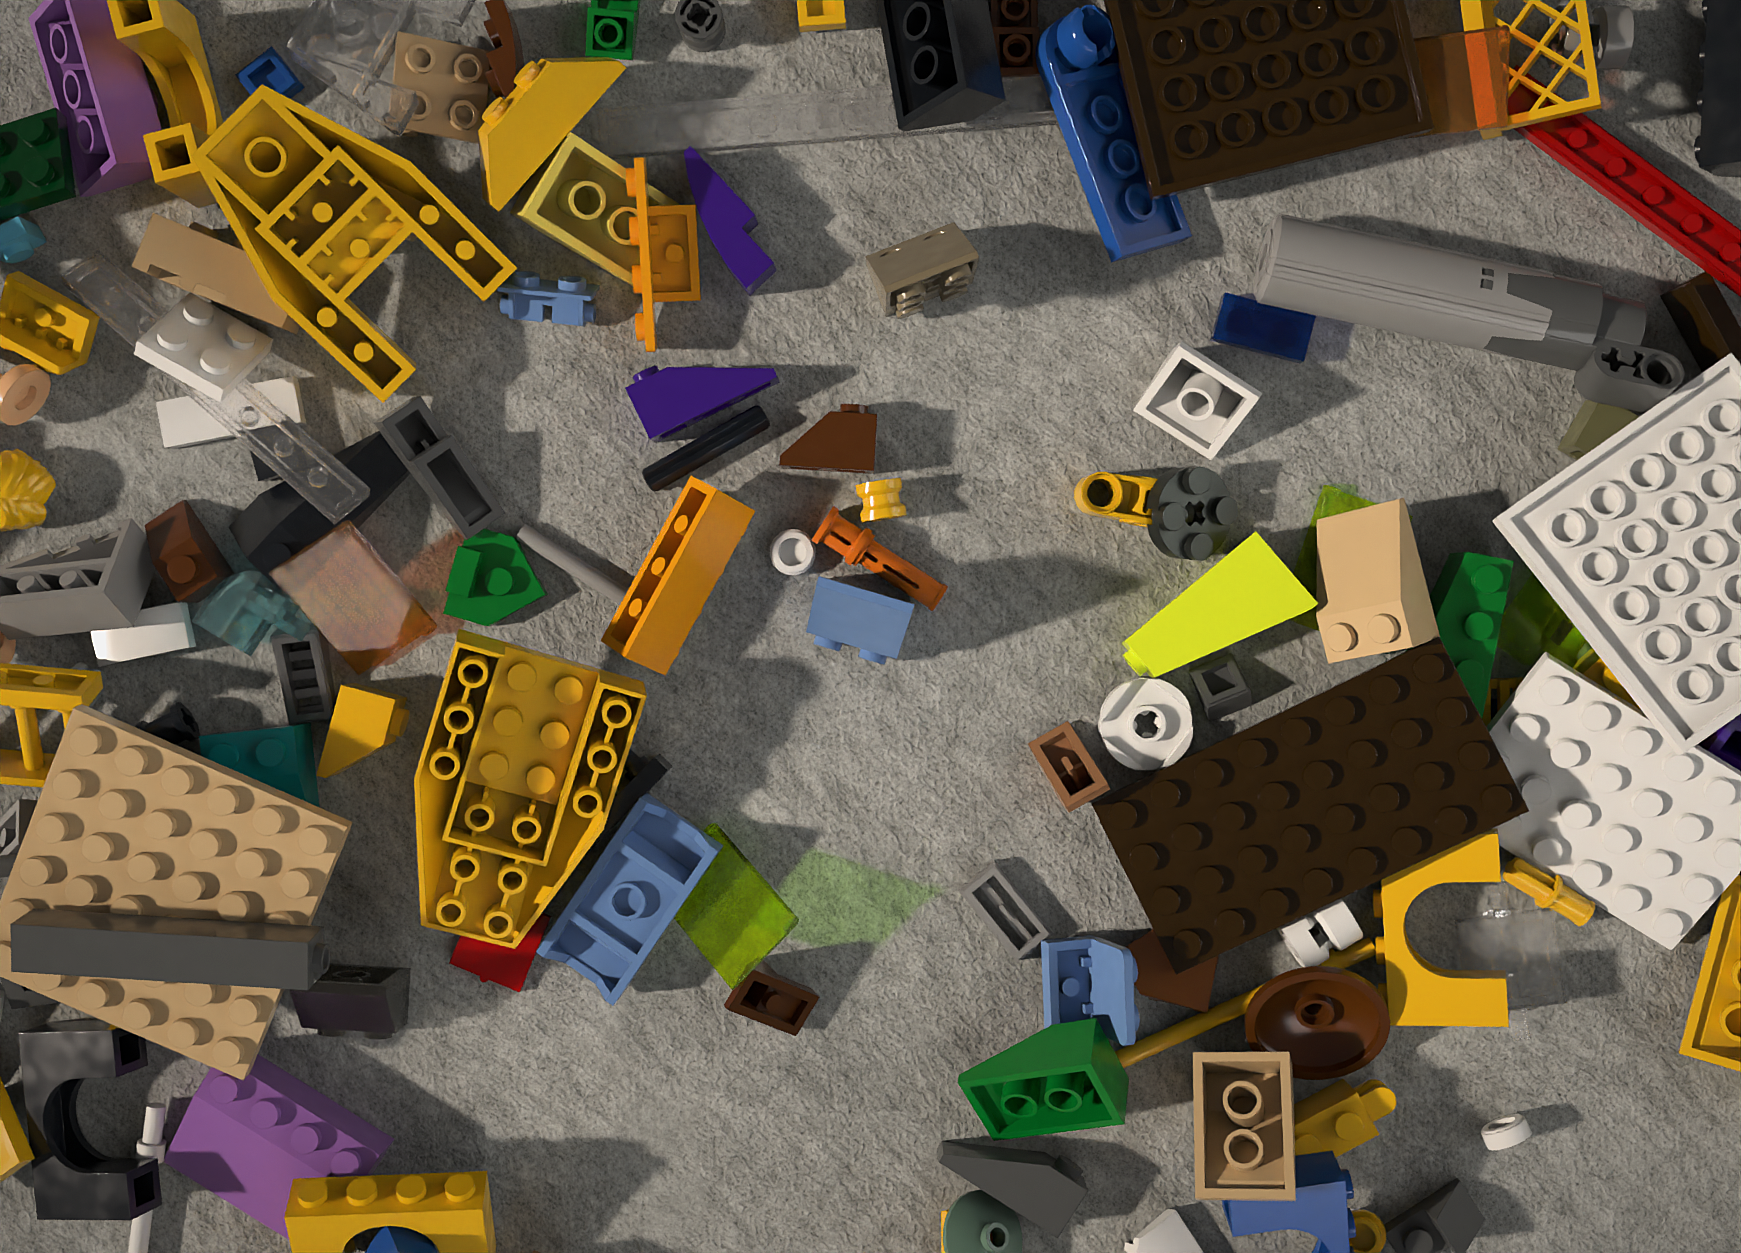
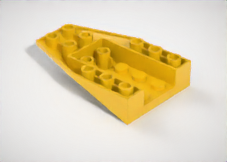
[414,628,647,949]

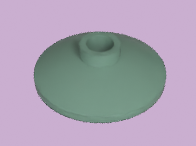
[943,1190,1023,1253]

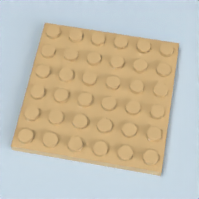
[0,704,353,1080]

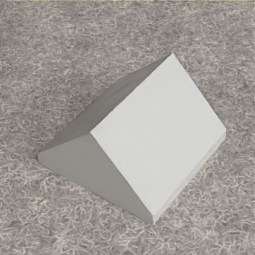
[1133,341,1262,460]

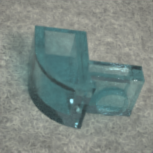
[192,571,311,656]

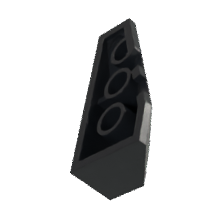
[228,431,410,591]

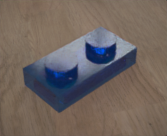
[1210,292,1316,364]

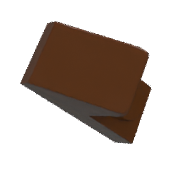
[724,958,820,1036]

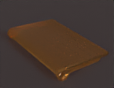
[1403,25,1510,139]
[269,520,437,675]

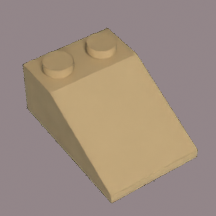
[1316,498,1440,664]
[1193,1052,1296,1201]

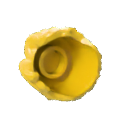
[0,449,56,532]

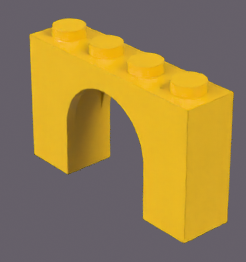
[107,0,224,208]
[1373,829,1509,1027]
[284,1171,496,1253]

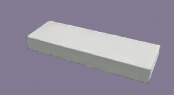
[156,376,306,449]

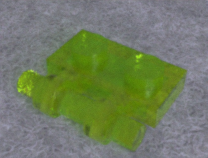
[1497,573,1586,668]

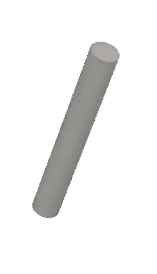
[516,524,628,605]

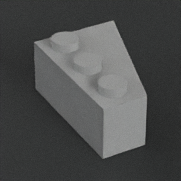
[0,518,155,640]

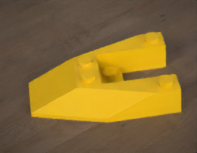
[191,84,517,403]

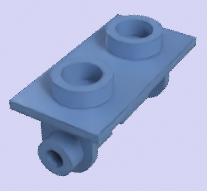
[497,271,600,327]

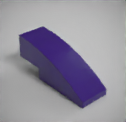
[684,146,776,296]

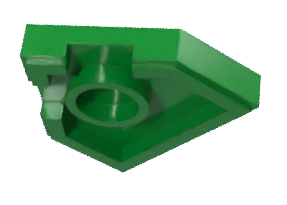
[443,528,548,626]

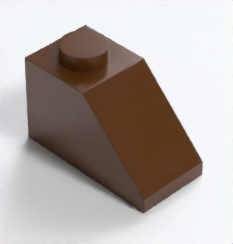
[779,404,877,474]
[145,500,237,603]

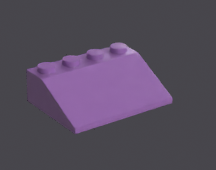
[164,1054,394,1240]

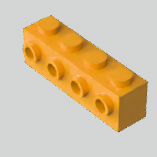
[600,476,755,676]

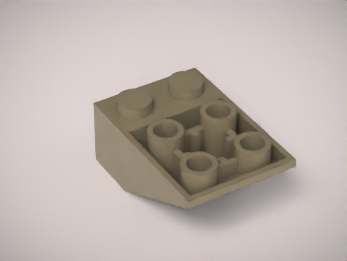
[865,222,979,319]

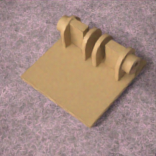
[389,31,490,144]

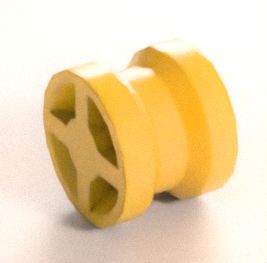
[855,478,907,523]

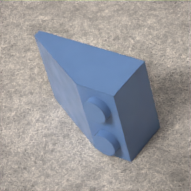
[806,576,915,665]

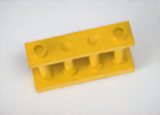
[0,663,103,788]

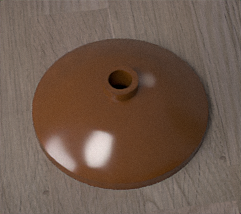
[1245,966,1390,1080]

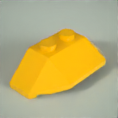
[478,57,626,212]

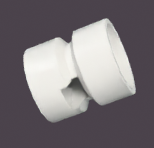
[1276,899,1363,967]

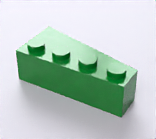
[1406,552,1514,718]

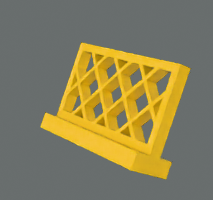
[1460,0,1602,140]

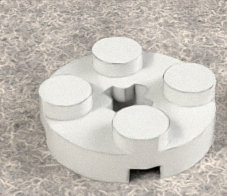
[1098,677,1193,770]

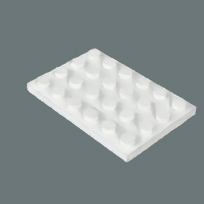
[1486,652,1741,951]

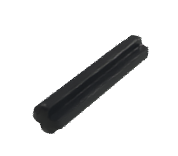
[642,405,770,492]

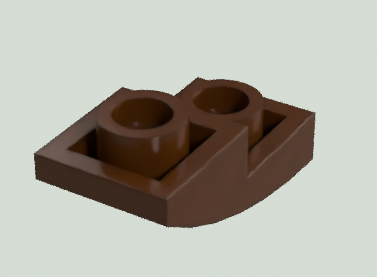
[483,0,524,99]
[990,0,1040,77]

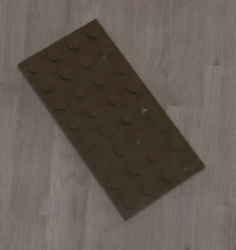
[1091,637,1529,975]

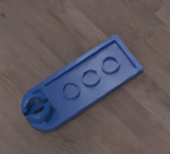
[1035,5,1192,263]

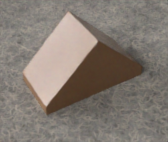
[1028,721,1110,813]

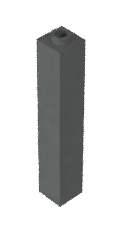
[10,909,331,990]

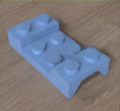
[536,793,723,1006]

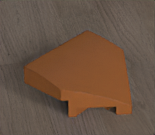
[1126,929,1220,1014]

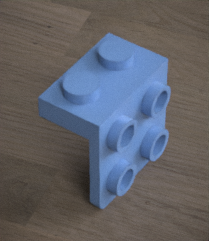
[1041,935,1140,1046]

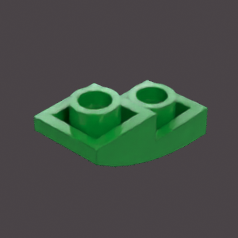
[585,0,640,61]

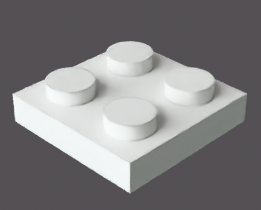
[134,292,273,403]

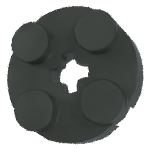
[1146,466,1238,561]

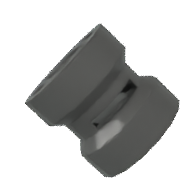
[675,0,726,52]

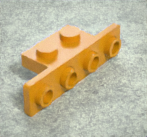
[626,157,701,352]

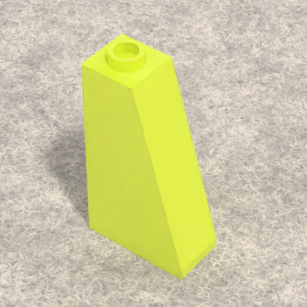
[1122,531,1318,678]

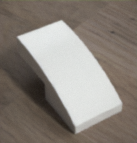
[91,602,196,667]

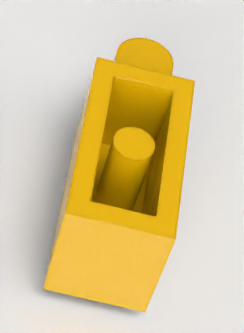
[1294,1079,1396,1158]

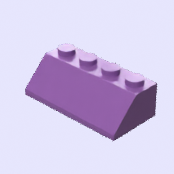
[28,0,162,197]

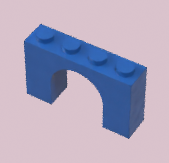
[1222,1151,1356,1253]

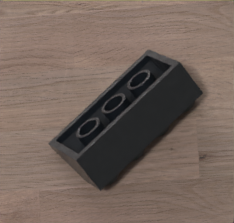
[876,0,1006,131]
[1694,0,1741,177]

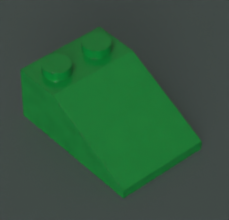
[957,1018,1129,1141]

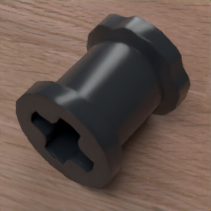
[134,702,200,745]

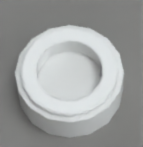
[770,529,816,575]
[1481,1114,1532,1151]

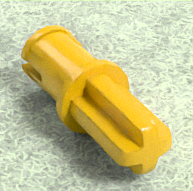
[1502,857,1595,926]

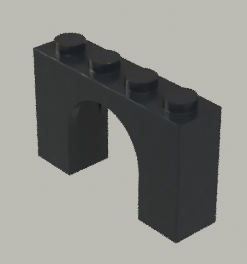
[18,1020,162,1220]

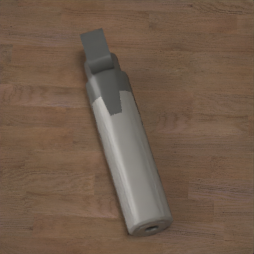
[1253,214,1684,412]

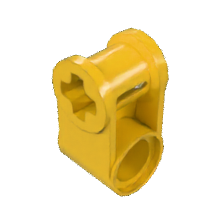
[1074,472,1158,528]

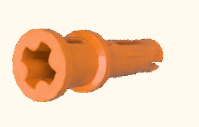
[811,506,948,611]

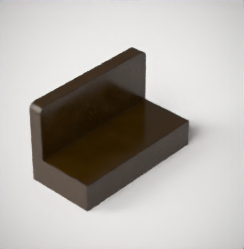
[1660,271,1741,373]

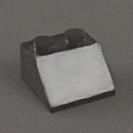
[289,963,411,1040]

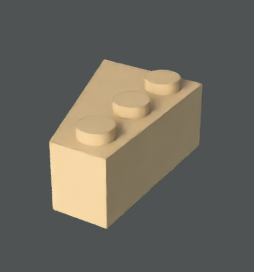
[132,213,300,335]

